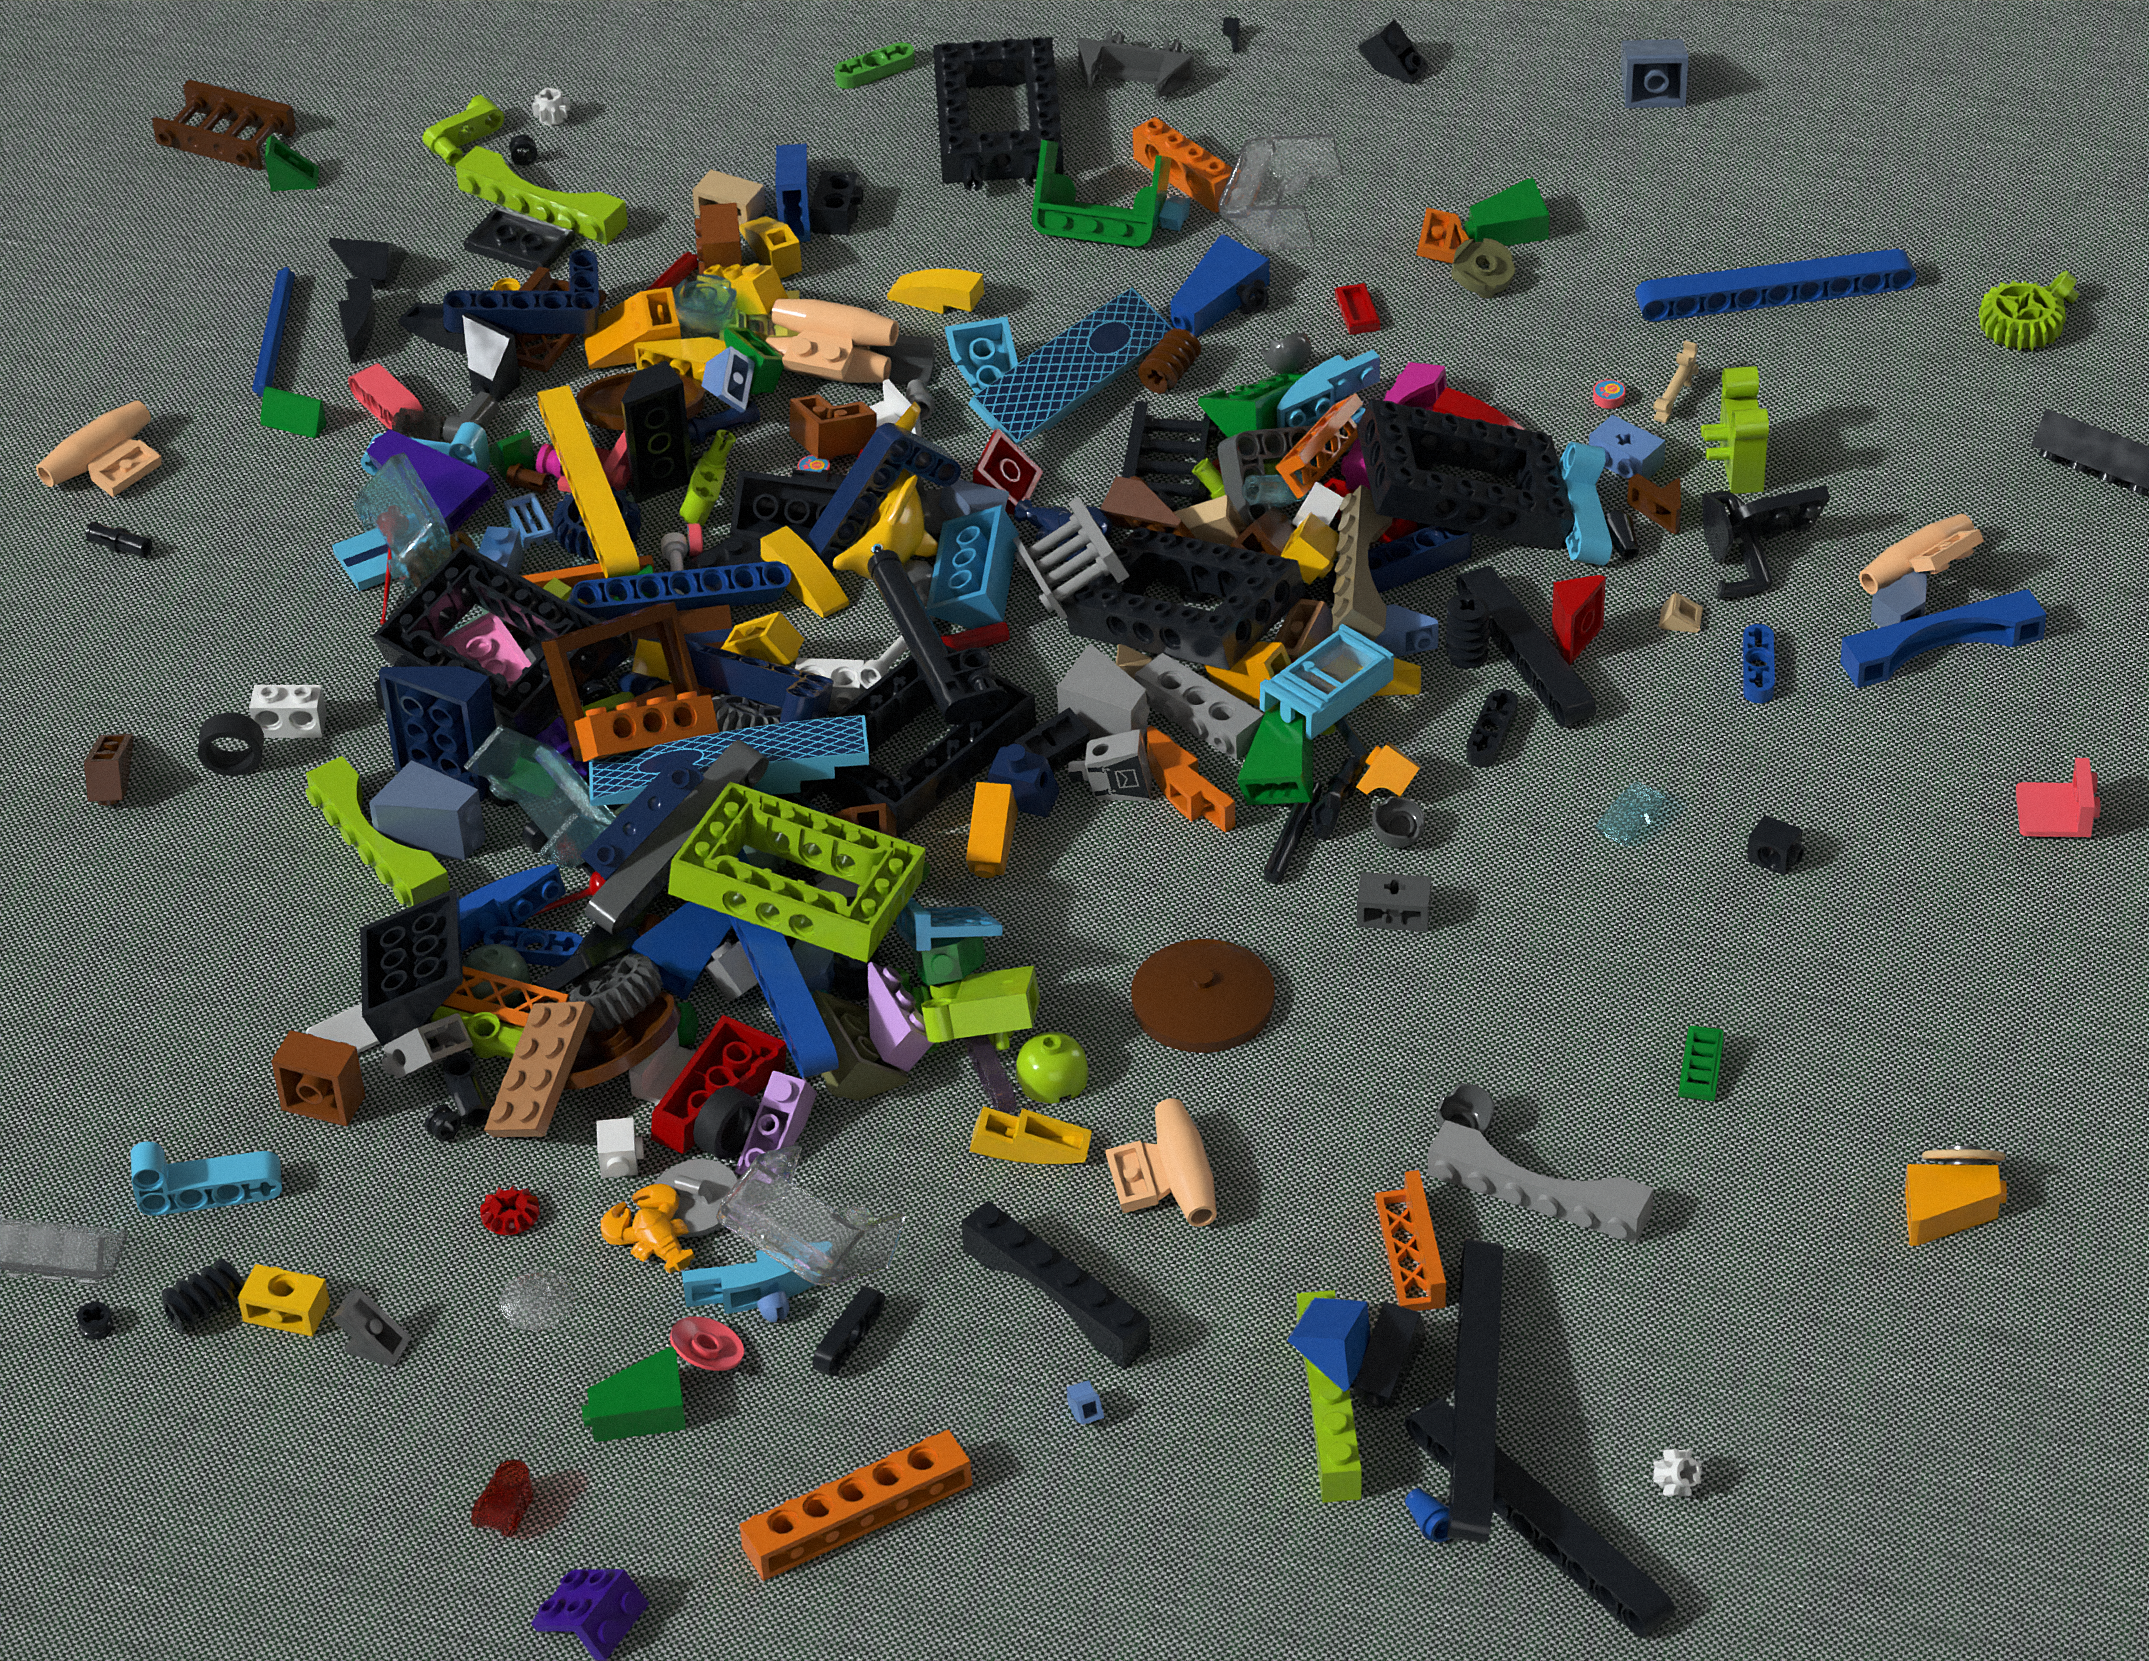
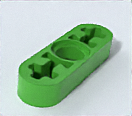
[834,42,915,89]

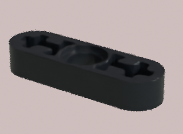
[1466,689,1518,768]
[812,1286,885,1377]

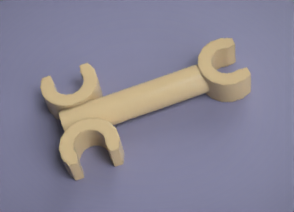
[1653,341,1699,424]

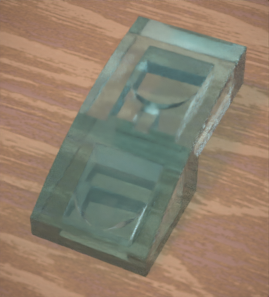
[1595,781,1667,847]

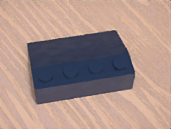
[378,666,503,802]

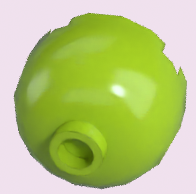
[1016,1031,1089,1104]

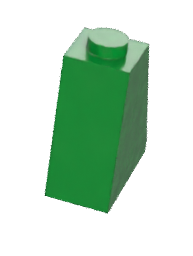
[1464,178,1550,246]
[911,936,986,986]
[581,1347,686,1442]

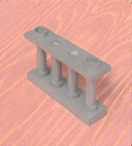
[1012,496,1130,620]

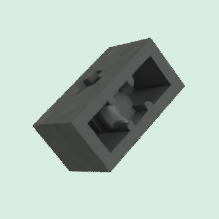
[1357,872,1432,932]

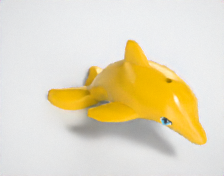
[833,401,939,579]

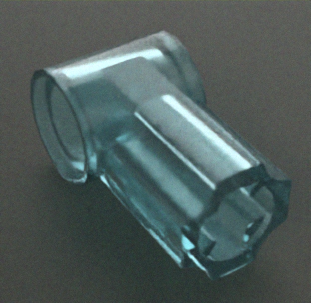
[1241,472,1309,508]

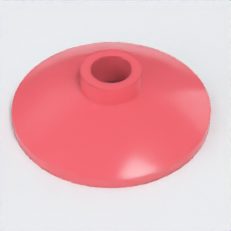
[670,1316,744,1371]

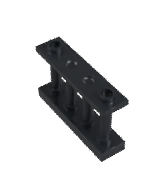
[1122,401,1218,506]

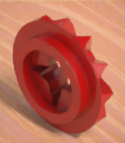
[480,1184,540,1235]

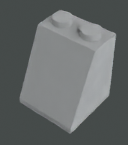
[1057,645,1150,748]

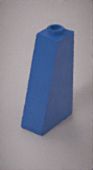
[775,144,811,242]
[1171,234,1270,337]
[629,902,733,1000]

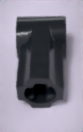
[443,1052,492,1127]

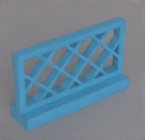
[896,897,1002,951]

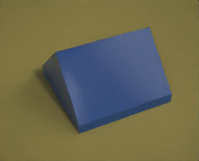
[1287,1298,1371,1392]

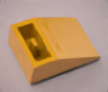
[582,287,681,369]

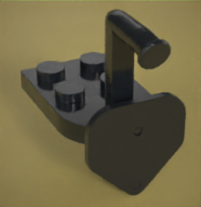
[1702,485,1830,600]

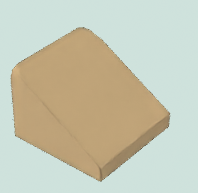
[1658,592,1703,633]

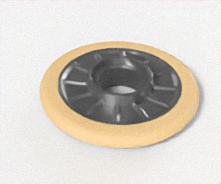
[1922,1146,2005,1165]

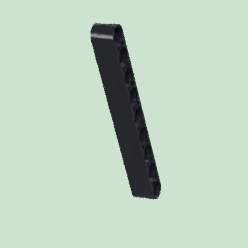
[1404,1398,1675,1638]

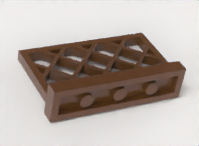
[510,267,607,373]

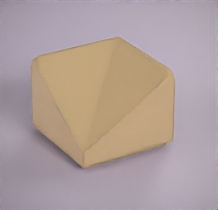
[1116,644,1152,680]

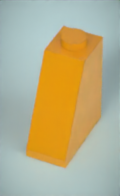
[1204,642,1292,707]
[966,782,1018,878]
[1905,1164,2007,1246]

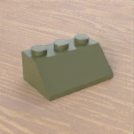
[811,990,909,1101]

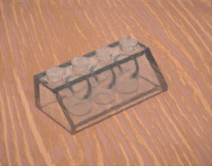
[0,1217,128,1285]

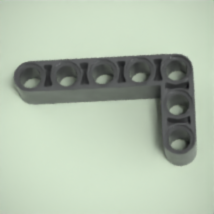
[1218,423,1359,527]

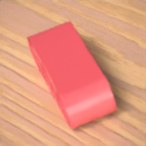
[348,363,425,433]

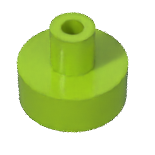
[2049,270,2080,304]

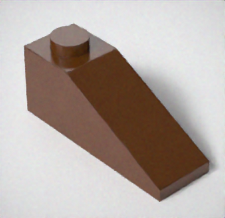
[1099,476,1196,539]
[84,733,134,806]

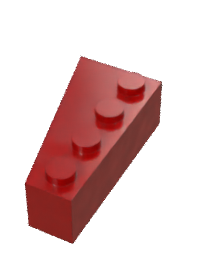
[651,1015,787,1154]

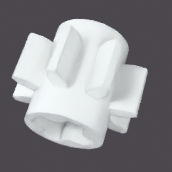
[532,88,570,126]
[1653,1449,1702,1497]

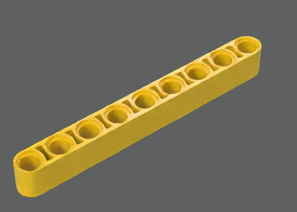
[537,385,640,578]

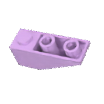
[868,962,934,1072]
[734,1071,817,1184]

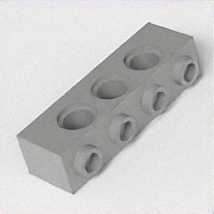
[1135,653,1264,760]

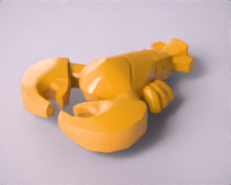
[601,1183,695,1274]

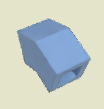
[1067,1380,1104,1425]

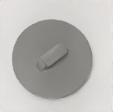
[654,1159,741,1237]

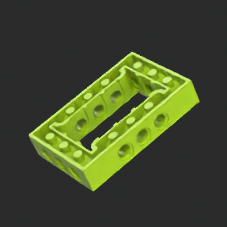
[668,782,926,963]

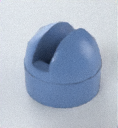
[757,1291,789,1322]

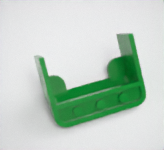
[1031,140,1172,247]

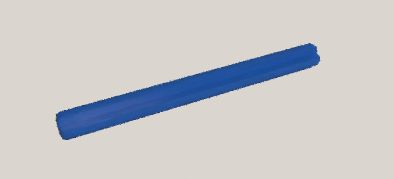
[252,267,295,397]

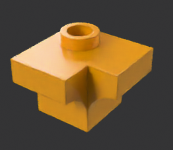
[1356,742,1421,797]

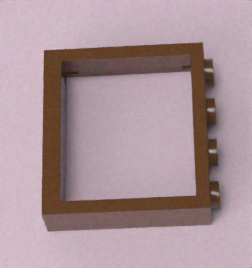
[541,602,701,762]

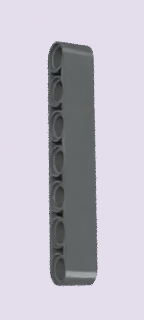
[585,740,769,935]

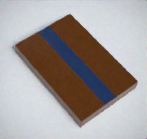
[631,605,733,675]

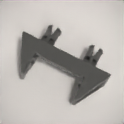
[1077,29,1194,99]

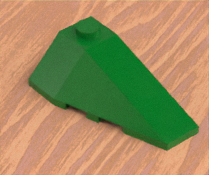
[1198,373,1305,438]

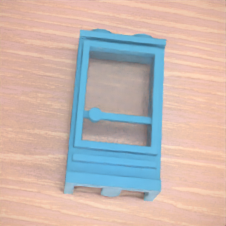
[1260,624,1394,740]

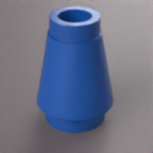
[1405,1488,1449,1543]

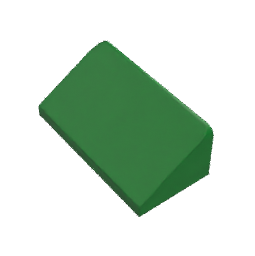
[260,386,327,438]

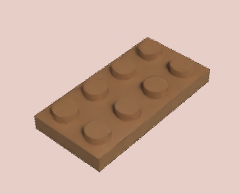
[484,1001,594,1137]

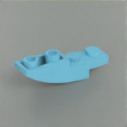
[1277,350,1380,428]
[682,1242,834,1314]

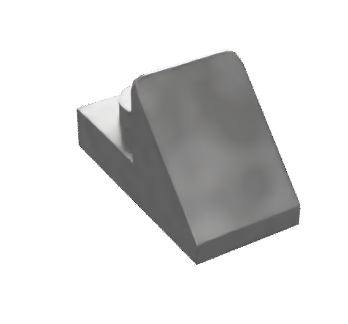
[332,1288,412,1367]

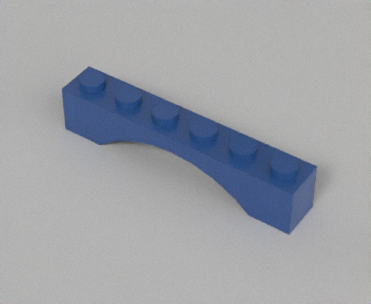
[1840,589,2047,688]

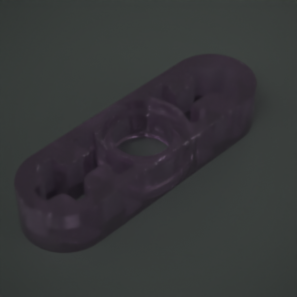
[964,1034,1016,1113]

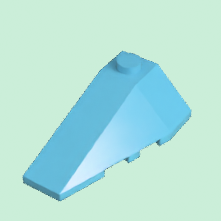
[945,317,1018,394]

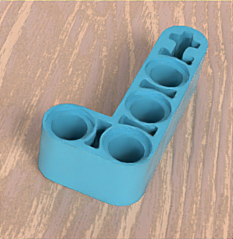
[361,422,490,478]
[1559,442,1612,566]
[131,1142,282,1216]

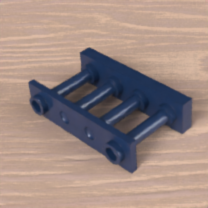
[580,753,705,880]

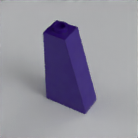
[366,429,497,535]

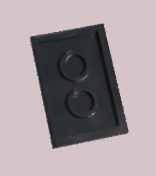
[463,207,575,272]

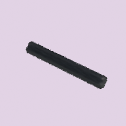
[1263,781,1322,884]

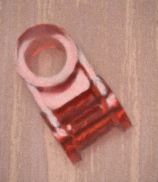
[471,1459,534,1538]

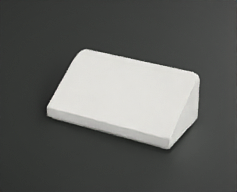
[306,1003,380,1053]

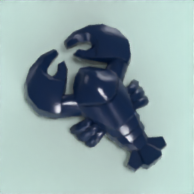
[1013,499,1112,565]

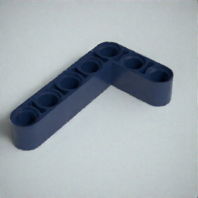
[443,249,599,334]
[804,423,961,573]
[1328,522,1473,604]
[668,640,834,723]

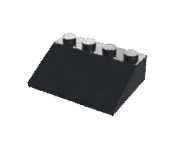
[360,888,463,1046]

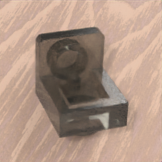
[392,407,446,442]

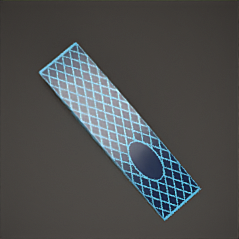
[968,288,1173,446]
[589,715,869,806]

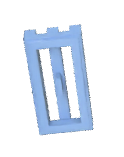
[504,493,555,549]

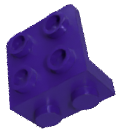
[531,1569,649,1661]

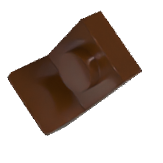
[1627,473,1681,535]

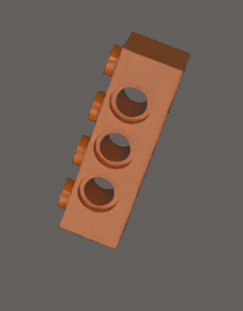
[1132,117,1238,213]
[574,691,719,762]

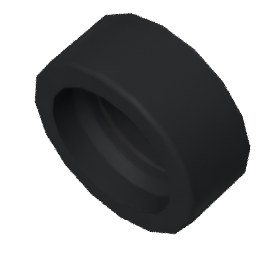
[197,712,264,776]
[693,1085,759,1160]

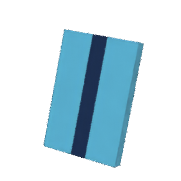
[332,512,443,591]

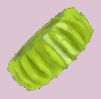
[1979,280,2066,351]

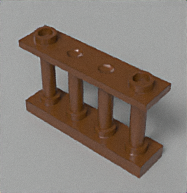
[152,79,296,171]

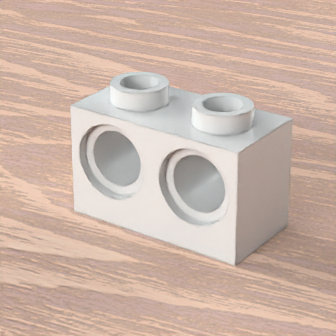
[795,658,866,712]
[249,685,327,738]

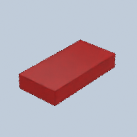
[1335,283,1380,335]

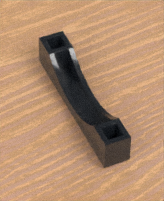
[961,1200,1151,1370]

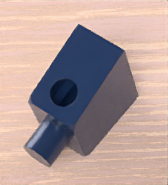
[988,744,1060,818]

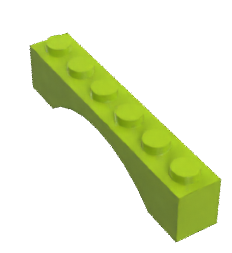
[455,146,628,245]
[306,756,450,907]
[1296,1290,1361,1503]

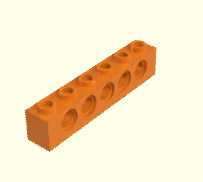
[739,1429,972,1581]

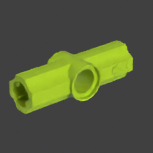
[431,1006,524,1059]

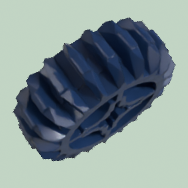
[553,486,641,560]

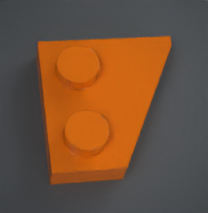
[1416,207,1469,263]

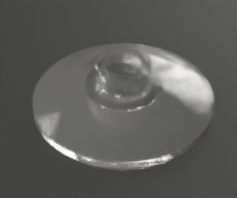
[499,1270,575,1331]

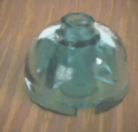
[673,274,737,335]

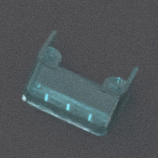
[354,452,452,601]
[464,725,616,869]

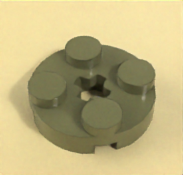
[1451,238,1515,299]

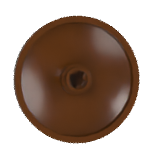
[576,372,705,430]
[1131,939,1275,1053]
[564,991,681,1090]

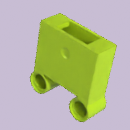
[1700,366,1769,494]
[921,965,1040,1050]

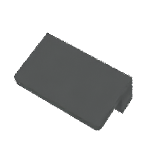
[870,335,935,386]
[913,473,952,542]

